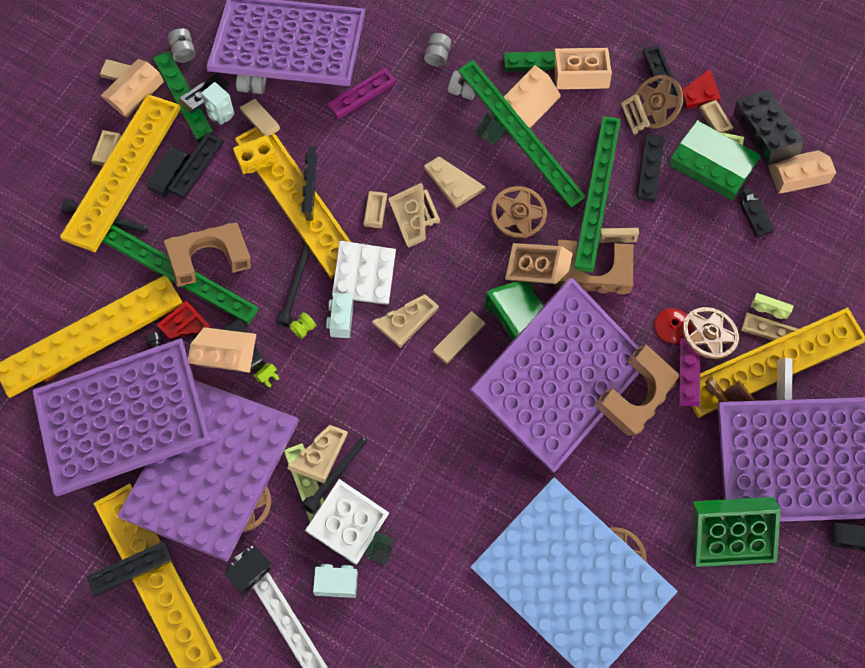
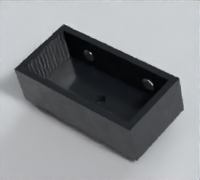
[734,89,804,165]

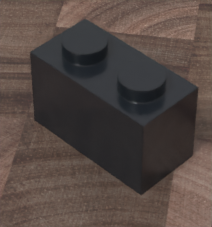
[224,546,274,596]

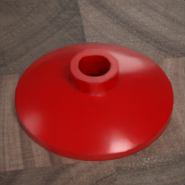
[654,308,693,344]

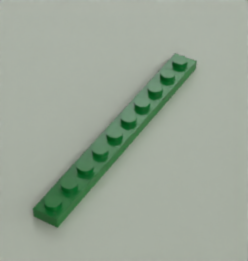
[458,60,586,209]
[574,116,621,273]
[102,225,259,325]

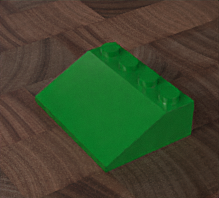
[669,121,761,201]
[692,497,781,567]

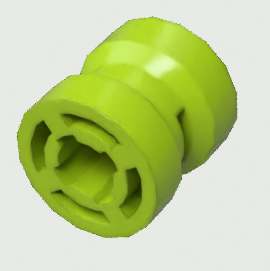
[289,312,316,339]

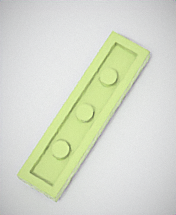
[284,443,324,522]

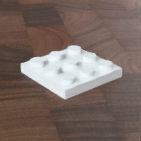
[332,241,396,305]
[305,479,389,565]

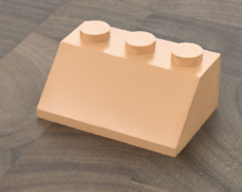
[555,48,612,89]
[101,59,164,119]
[504,66,561,128]
[768,150,836,194]
[505,243,573,284]
[188,328,256,373]

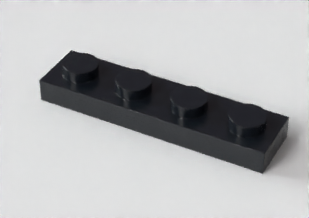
[642,45,684,111]
[168,132,224,200]
[637,134,664,202]
[302,146,317,220]
[86,541,173,597]

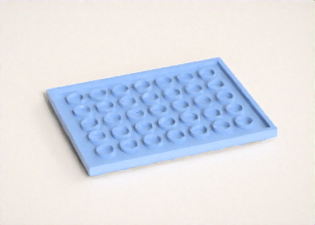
[471,478,678,668]

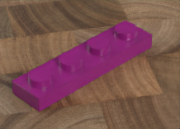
[327,68,396,120]
[679,338,700,407]

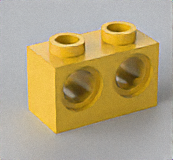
[233,135,277,175]

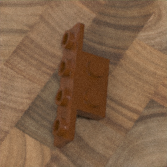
[705,376,756,403]

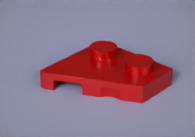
[682,70,721,109]
[157,301,211,341]

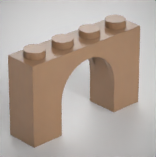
[164,222,251,287]
[555,240,633,295]
[594,344,680,436]

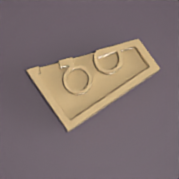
[424,157,486,209]
[388,183,426,247]
[372,295,439,348]
[287,425,348,483]

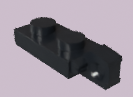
[740,187,775,238]

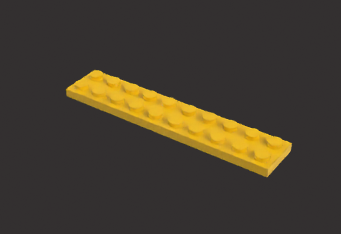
[60,94,180,252]
[235,127,351,279]
[0,276,183,398]
[692,308,865,418]
[94,484,223,668]

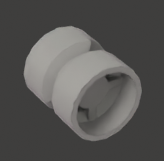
[168,29,196,62]
[424,33,451,67]
[448,71,475,101]
[236,74,266,94]

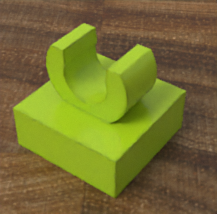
[253,363,279,387]

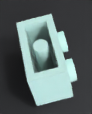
[201,82,234,125]
[326,293,354,338]
[313,564,358,598]

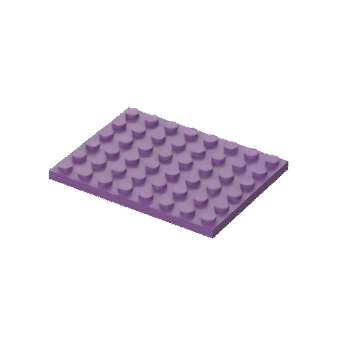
[207,0,365,86]
[469,278,639,473]
[33,338,211,496]
[118,380,299,562]
[718,397,865,521]

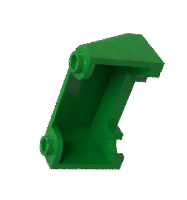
[484,281,543,341]

